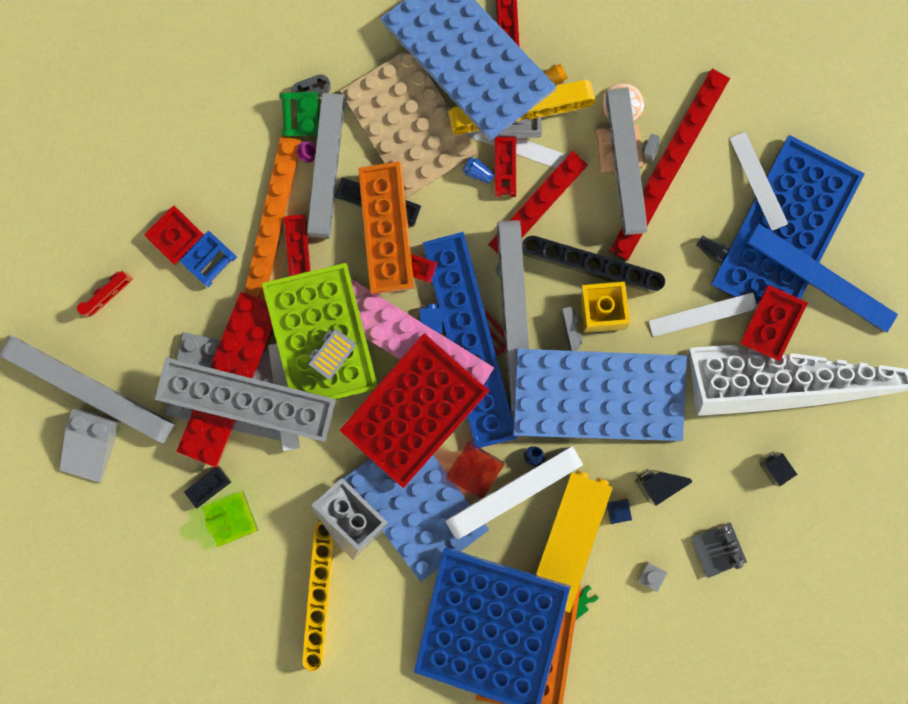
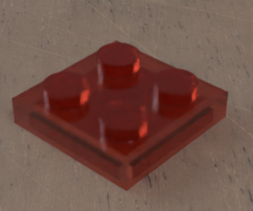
[445,441,505,499]

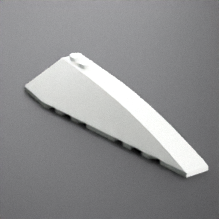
[689,345,908,416]

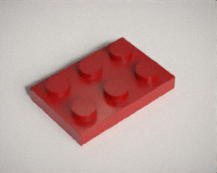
[739,285,808,362]

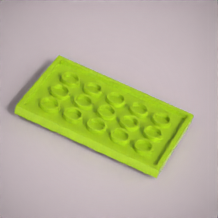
[262,263,378,399]

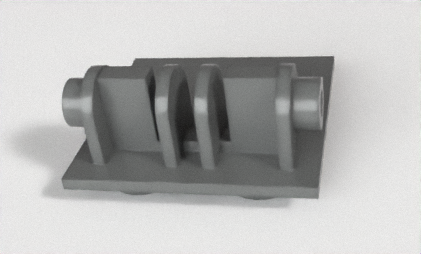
[691,522,747,578]

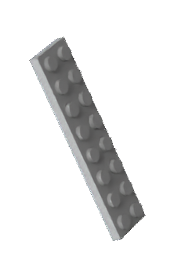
[155,357,336,442]

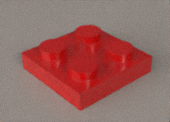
[144,205,204,266]

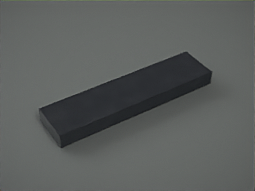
[335,177,422,226]

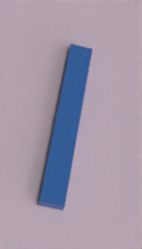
[746,224,898,332]

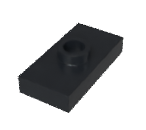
[184,465,232,509]

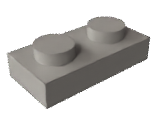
[561,307,582,351]

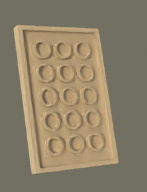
[340,50,478,198]

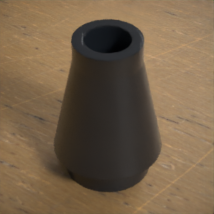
[696,235,729,264]

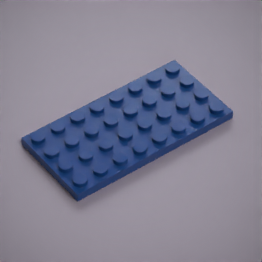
[710,135,865,305]

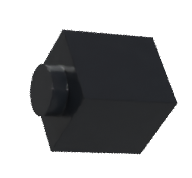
[760,451,798,487]

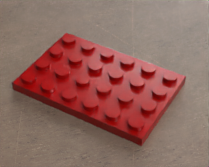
[339,333,490,488]

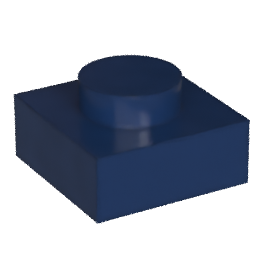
[607,498,632,524]

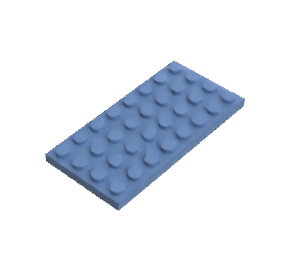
[381,0,556,141]
[513,349,687,441]

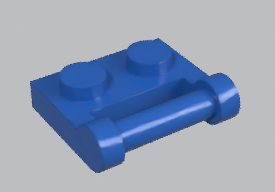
[179,230,237,288]

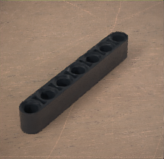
[522,235,665,293]

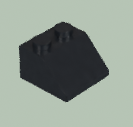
[635,469,693,506]

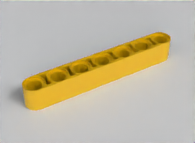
[448,80,596,135]
[302,520,335,671]

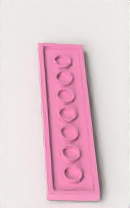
[351,278,494,385]

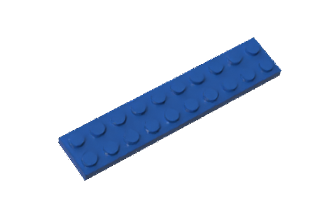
[422,231,518,449]

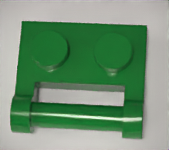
[279,92,319,136]

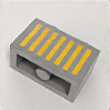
[309,328,357,380]

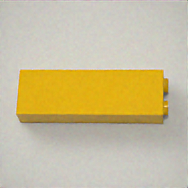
[536,470,613,613]

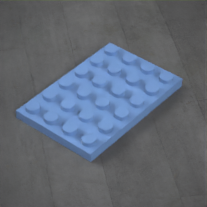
[344,455,489,582]

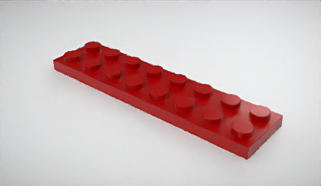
[176,292,273,468]

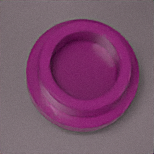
[296,142,316,163]

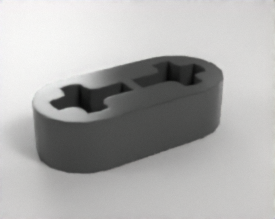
[291,74,331,100]

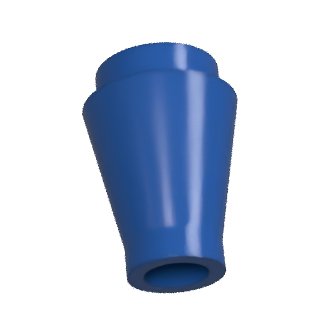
[462,156,495,184]

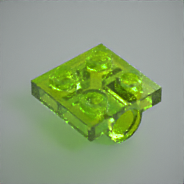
[202,491,259,548]

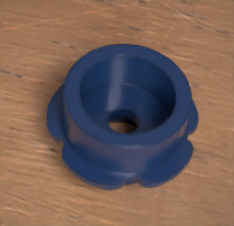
[524,446,545,466]

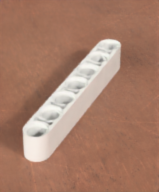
[445,446,583,540]

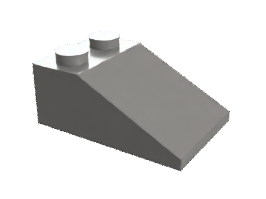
[60,409,121,483]
[311,478,388,560]

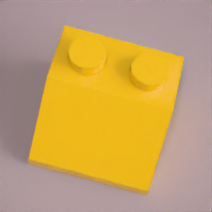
[581,282,630,333]

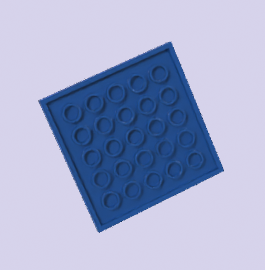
[414,547,571,704]

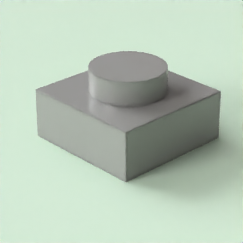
[642,134,661,162]
[637,562,667,592]

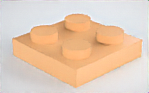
[596,125,643,172]

